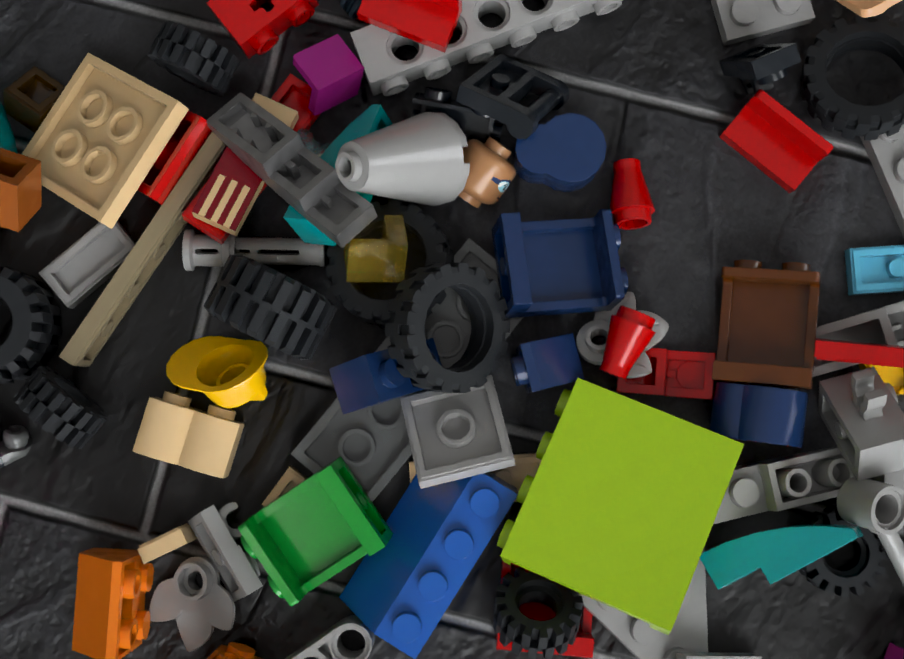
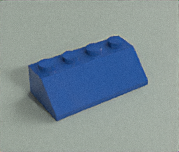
[339,472,518,659]

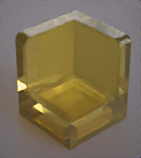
[343,215,408,282]

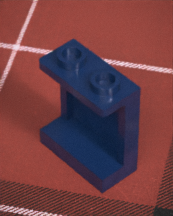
[491,209,628,318]

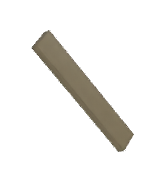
[59,131,227,367]

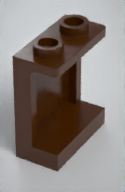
[712,260,821,390]

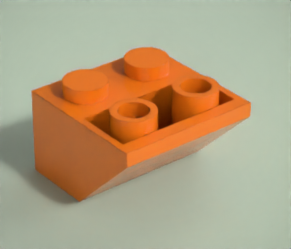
[72,548,154,659]

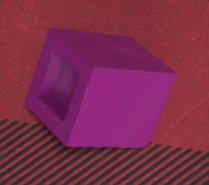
[292,34,364,116]

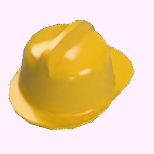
[166,336,268,409]

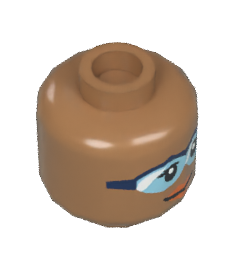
[458,136,516,208]

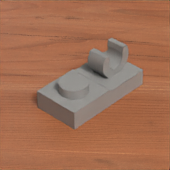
[188,502,263,602]

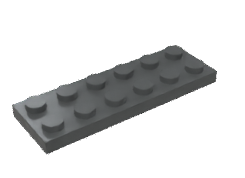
[291,238,524,502]

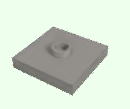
[400,375,515,489]

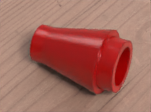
[610,158,655,230]
[599,305,656,380]

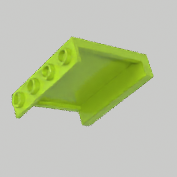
[497,378,744,635]

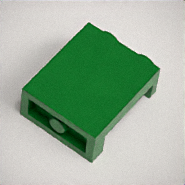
[238,456,393,607]

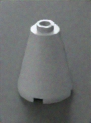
[335,112,470,206]

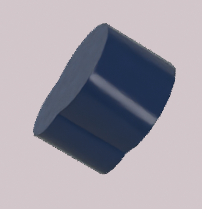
[513,113,607,192]
[710,382,808,448]

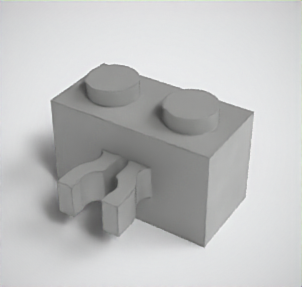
[818,367,904,481]

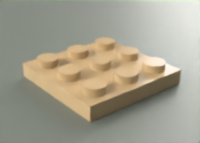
[22,53,189,229]

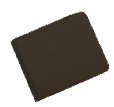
[3,66,65,133]

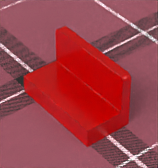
[357,0,462,53]
[719,89,834,193]

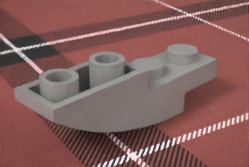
[713,446,855,524]

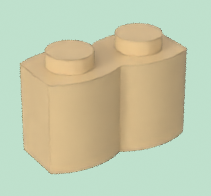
[132,391,245,479]

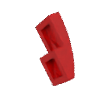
[617,348,716,400]

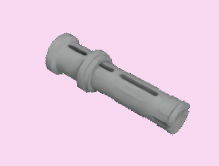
[182,229,326,271]

